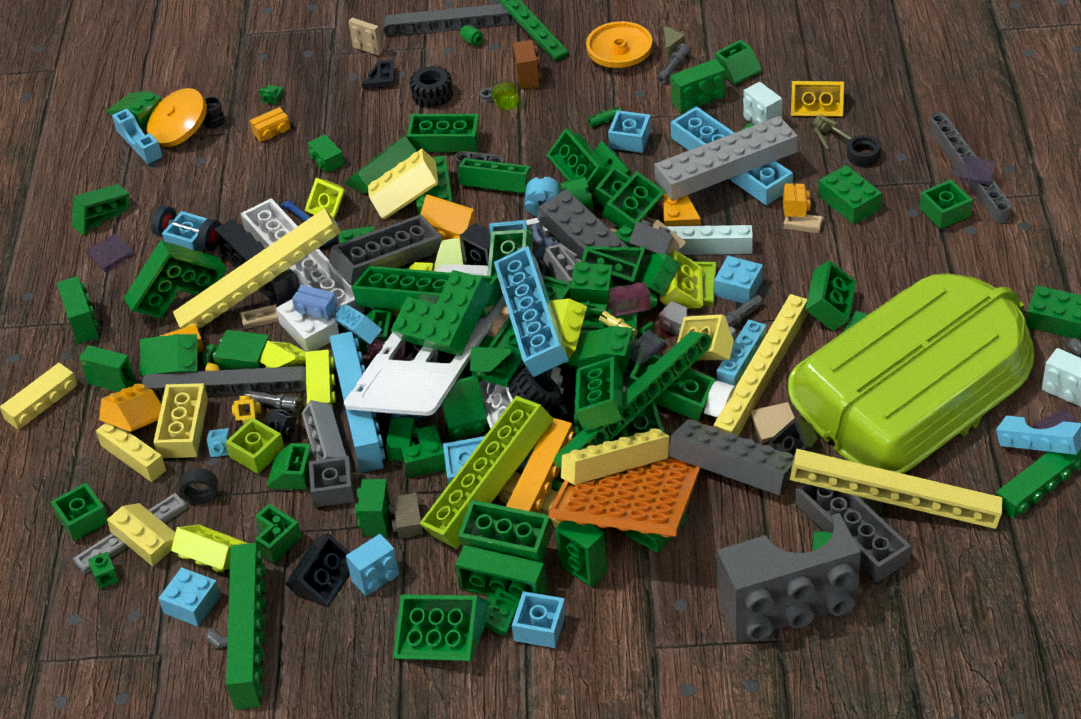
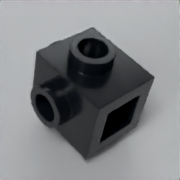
[266,409,298,439]

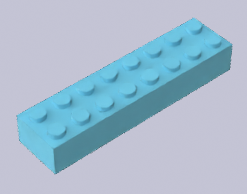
[671,106,793,206]
[494,246,569,377]
[329,331,386,473]

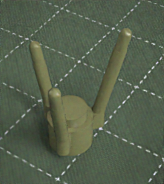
[813,115,852,150]

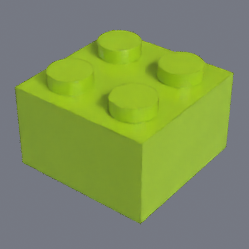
[225,418,284,474]

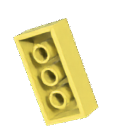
[154,383,208,458]

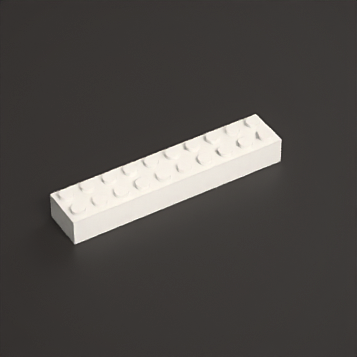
[241,198,365,326]

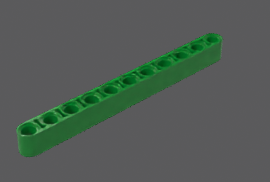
[554,331,712,469]

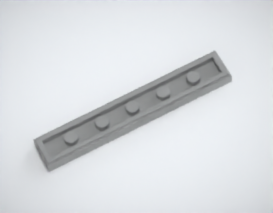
[73,493,187,574]

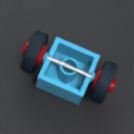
[151,205,222,252]

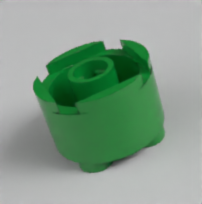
[560,177,594,212]

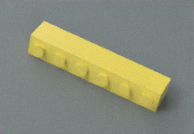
[561,429,670,485]

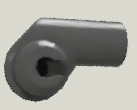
[1068,338,1081,356]
[206,629,228,649]

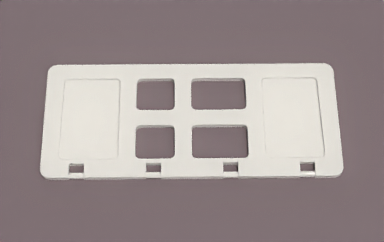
[344,264,506,416]

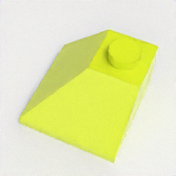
[304,178,345,220]
[260,341,306,368]

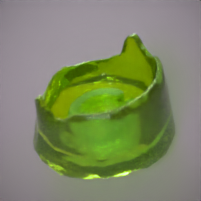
[491,82,519,110]

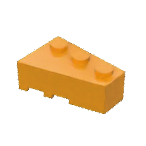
[663,193,701,227]

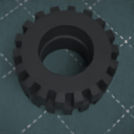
[409,66,453,108]
[508,366,562,413]

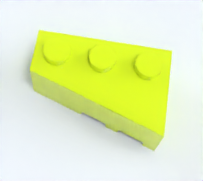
[306,350,336,410]

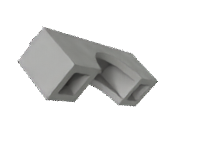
[659,301,736,344]

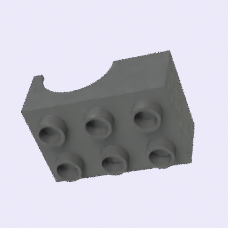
[717,513,860,642]

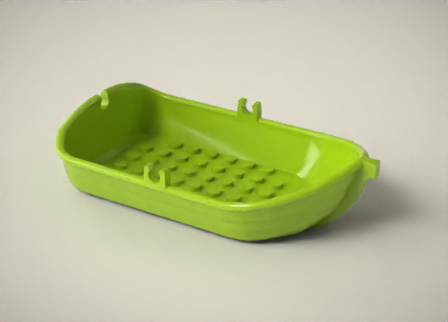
[788,274,1034,474]

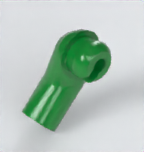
[201,344,219,369]

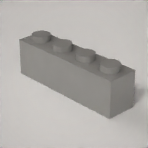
[302,400,347,461]

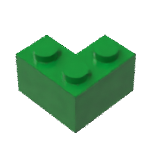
[401,425,446,479]
[255,503,302,564]

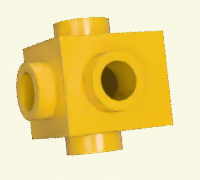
[232,395,261,423]

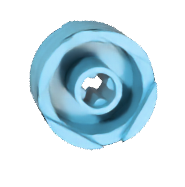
[525,177,561,217]

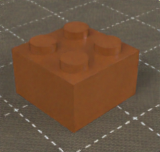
[513,40,542,89]

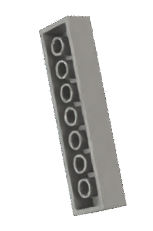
[654,116,798,201]

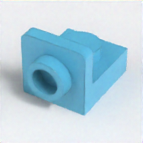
[207,428,230,457]

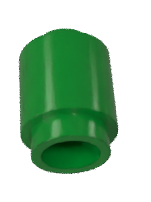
[460,25,484,46]

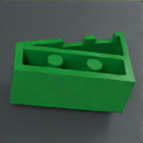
[72,184,130,236]
[580,246,645,285]

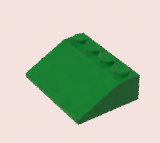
[393,595,488,661]

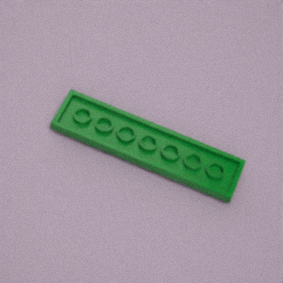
[472,275,571,388]

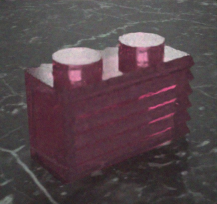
[609,282,650,316]

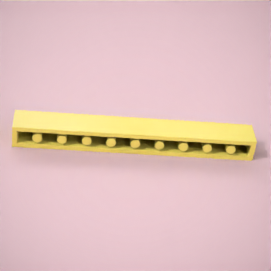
[173,208,341,330]
[713,294,808,437]
[790,449,1002,529]

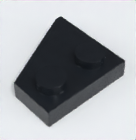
[362,60,395,89]

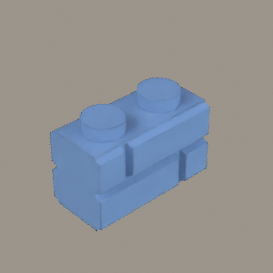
[292,285,338,319]

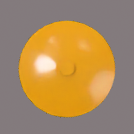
[586,21,652,68]
[147,88,207,147]

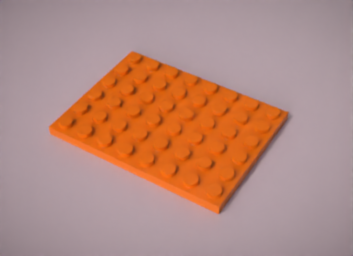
[549,457,701,537]

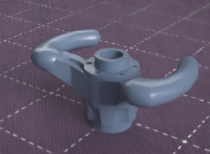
[531,224,563,260]

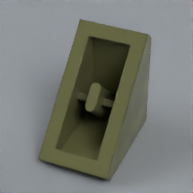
[664,26,685,60]

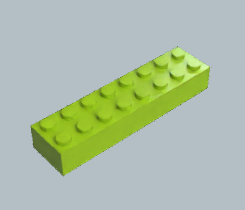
[419,396,554,549]

